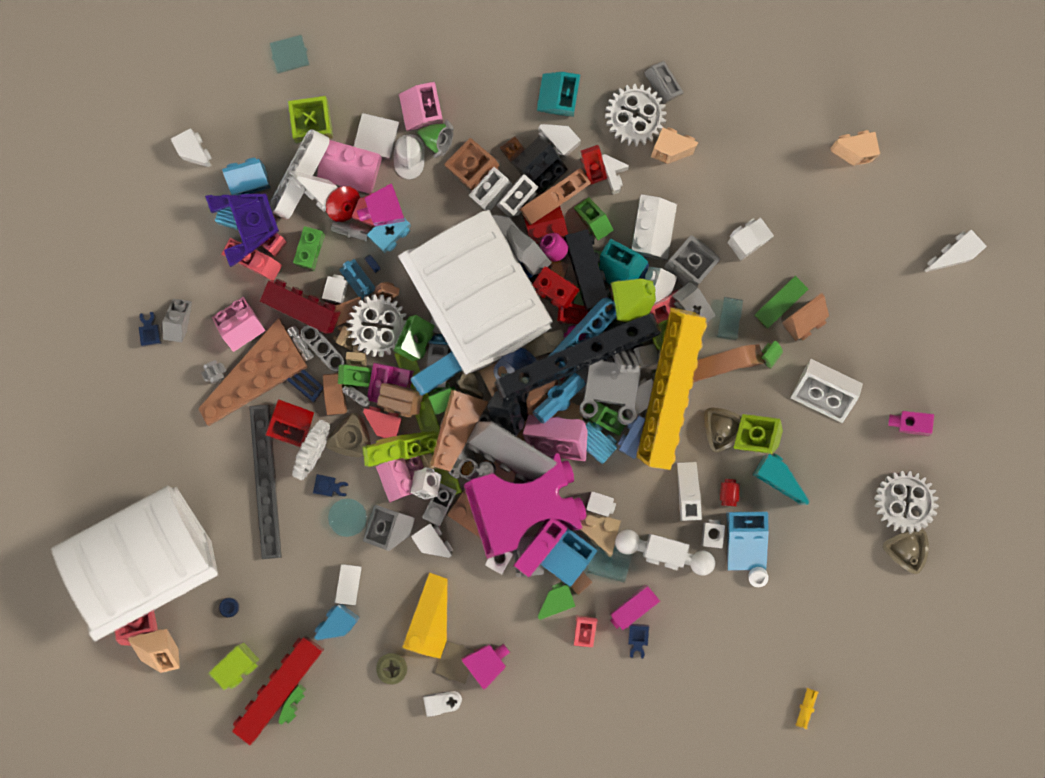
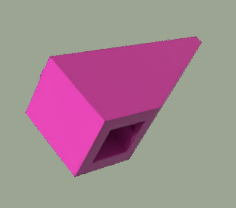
[513,519,568,577]

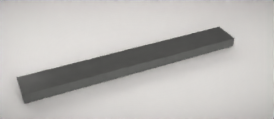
[249,404,282,559]

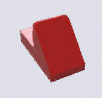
[580,145,607,185]
[557,303,591,325]

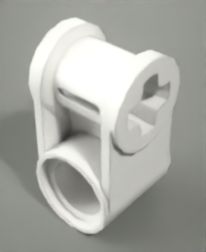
[423,691,462,716]

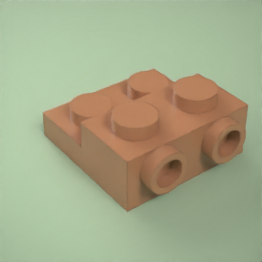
[444,138,499,191]

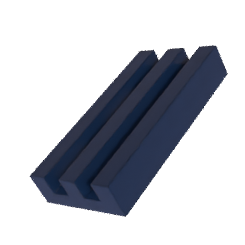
[287,370,324,403]

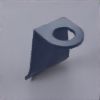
[494,348,537,379]

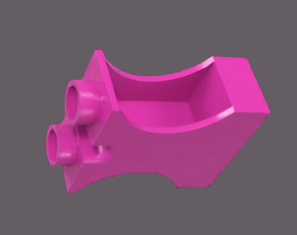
[464,453,586,559]

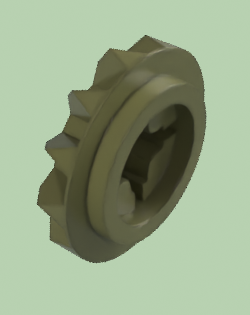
[376,653,407,685]

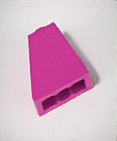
[610,585,660,630]

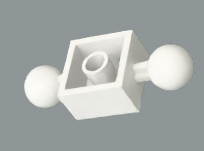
[615,530,715,576]

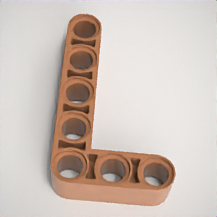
[692,344,765,383]

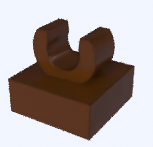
[500,136,525,164]

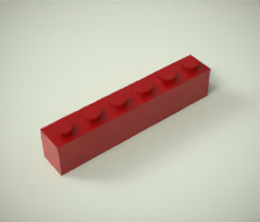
[231,636,324,746]

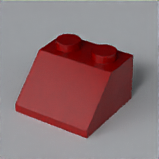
[522,206,568,247]

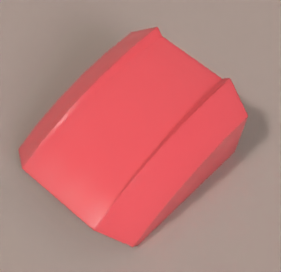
[115,610,158,646]

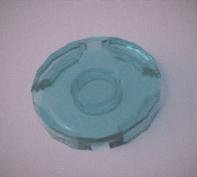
[328,498,367,537]

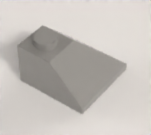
[363,505,415,551]

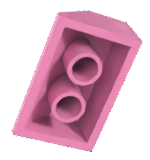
[317,140,382,194]
[523,415,588,461]

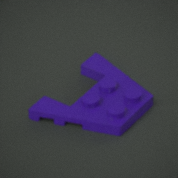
[205,194,279,267]

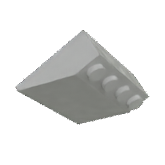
[466,422,557,482]

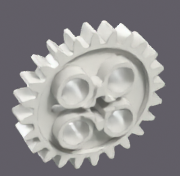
[605,84,667,146]
[346,295,406,357]
[292,420,330,480]
[874,471,939,533]

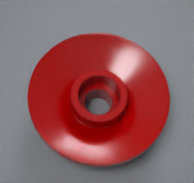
[326,186,360,222]

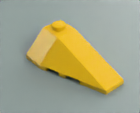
[402,572,448,659]

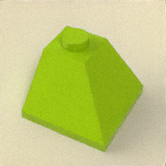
[611,279,656,322]
[734,414,783,454]

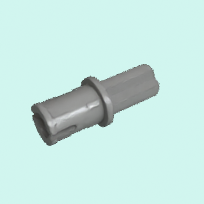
[331,221,370,241]
[476,462,496,476]

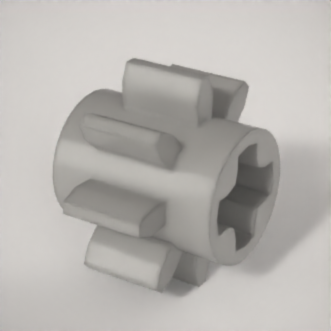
[201,360,226,384]

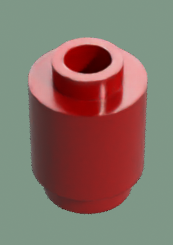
[720,479,740,507]

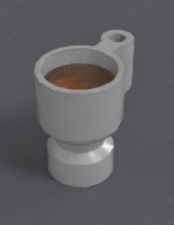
[449,459,482,480]

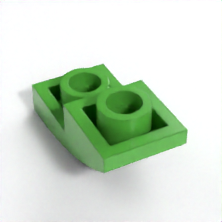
[761,341,783,369]
[279,684,306,725]

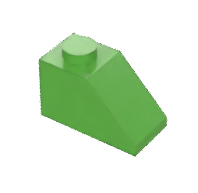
[573,197,613,240]
[584,401,629,436]
[538,582,576,620]

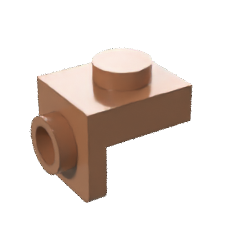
[373,282,400,303]

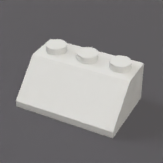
[631,194,677,260]
[791,359,863,423]

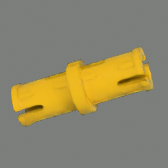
[795,688,819,729]

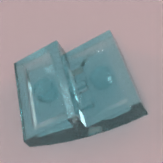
[587,544,632,582]

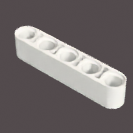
[270,129,329,220]

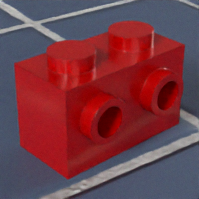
[532,266,579,309]

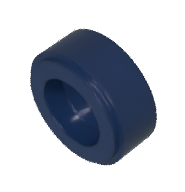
[364,255,381,274]
[219,598,240,617]

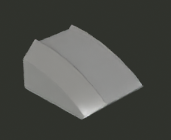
[507,225,552,275]
[665,235,720,286]

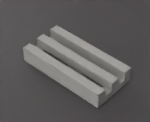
[612,348,640,372]

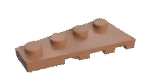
[430,390,488,471]

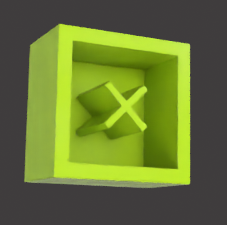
[288,96,333,143]
[209,643,260,690]

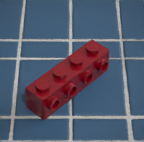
[260,279,341,333]

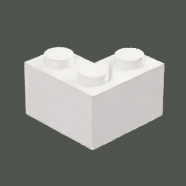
[727,217,774,261]

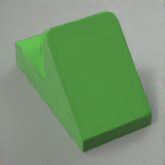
[338,365,372,388]

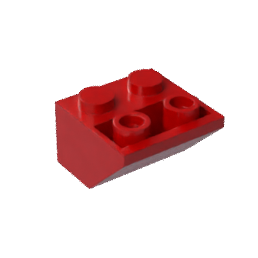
[265,399,315,448]

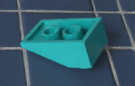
[752,453,810,505]

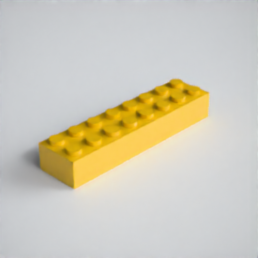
[636,308,707,470]

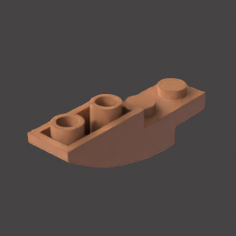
[520,168,591,225]

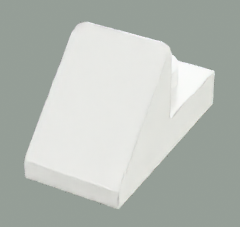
[602,154,629,195]

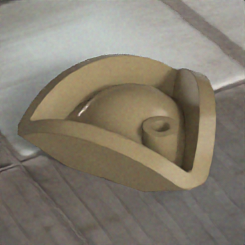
[456,370,485,400]
[704,407,741,453]
[326,413,371,457]
[883,529,929,574]

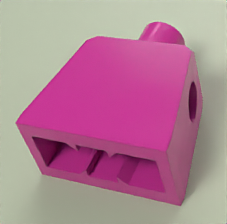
[357,183,405,226]
[888,411,935,436]
[462,643,510,690]

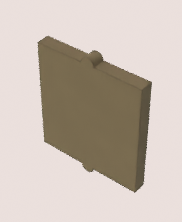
[435,641,473,684]

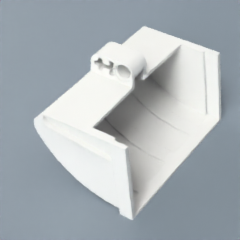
[398,210,553,375]
[51,486,218,641]

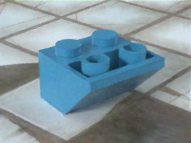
[222,158,271,195]
[541,528,598,587]
[314,604,360,640]

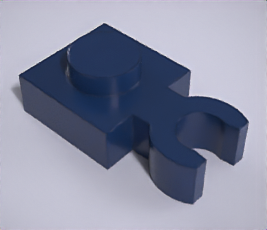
[138,312,162,347]
[313,474,349,497]
[628,624,649,659]

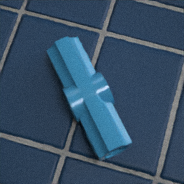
[532,373,586,424]

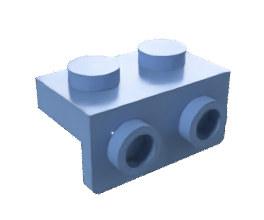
[618,416,645,459]

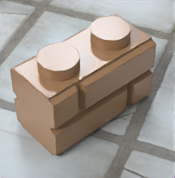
[377,383,423,417]

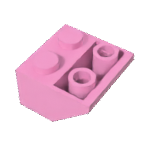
[399,82,443,131]
[212,297,265,352]
[376,456,424,503]

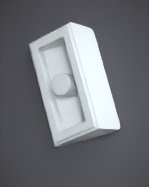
[335,564,362,605]

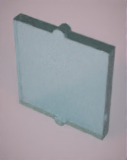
[270,35,309,73]

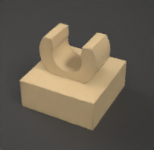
[333,326,355,351]
[346,345,367,368]

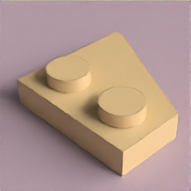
[578,511,621,557]

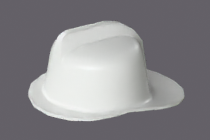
[394,134,424,179]

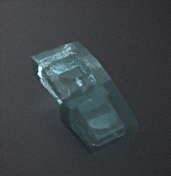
[717,297,743,340]

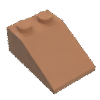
[782,293,829,341]

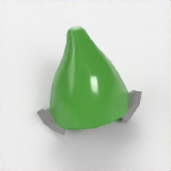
[417,119,454,158]

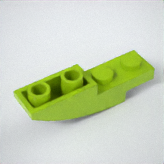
[363,431,438,467]

